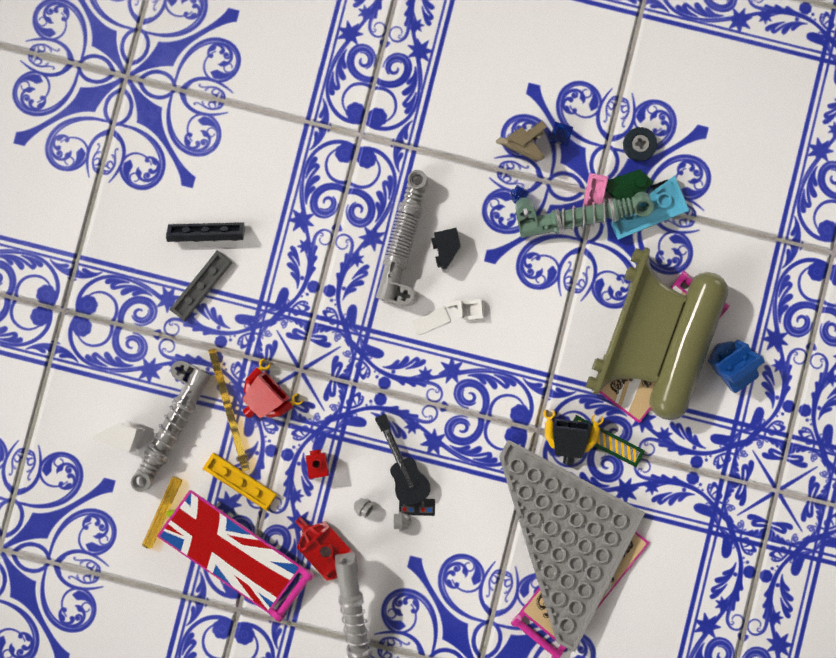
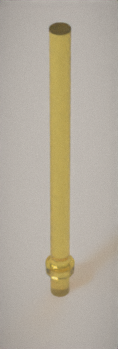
[208,348,250,472]

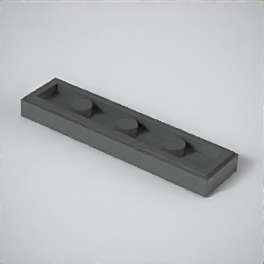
[169,250,233,322]

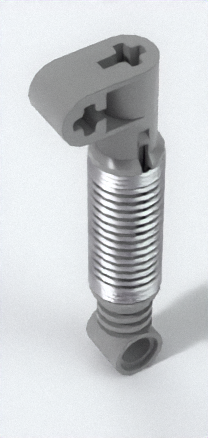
[376,170,428,306]

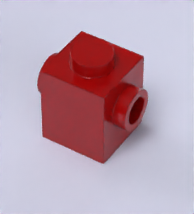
[305,449,330,479]

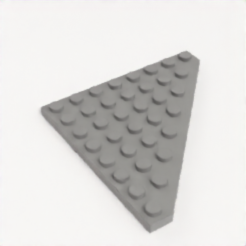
[499,440,645,652]

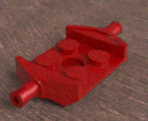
[295,516,353,581]

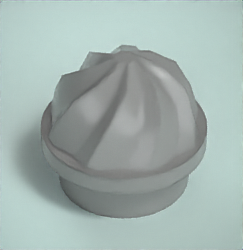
[354,498,374,518]
[394,512,411,531]

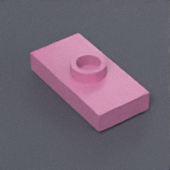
[582,173,609,207]

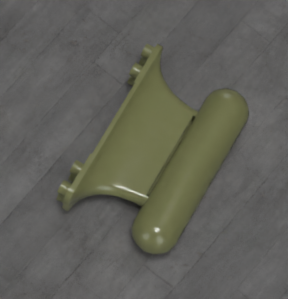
[585,247,728,420]

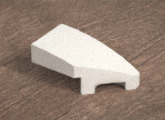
[445,299,484,320]

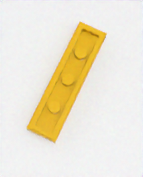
[202,452,277,511]

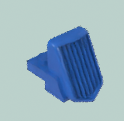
[708,340,765,393]

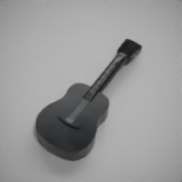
[375,414,431,505]

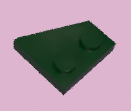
[606,169,654,201]

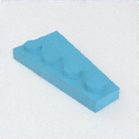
[610,175,689,240]

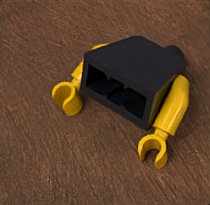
[543,409,604,465]

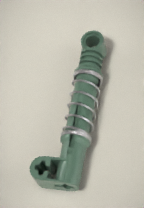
[515,192,654,238]

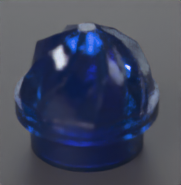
[510,185,530,204]

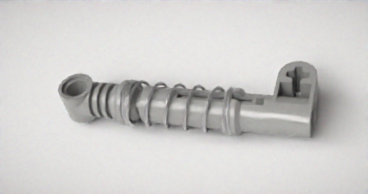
[131,361,211,492]
[335,552,372,658]

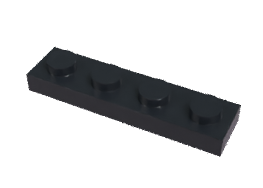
[166,222,245,242]

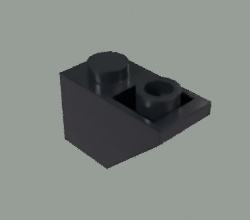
[431,228,461,272]

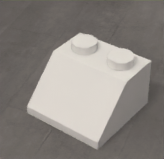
[92,420,145,452]

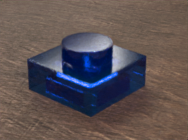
[549,122,573,146]

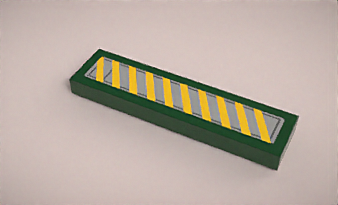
[573,415,645,467]

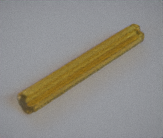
[142,476,182,549]

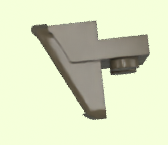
[496,121,547,162]

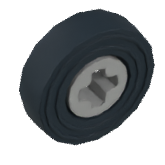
[623,127,657,161]

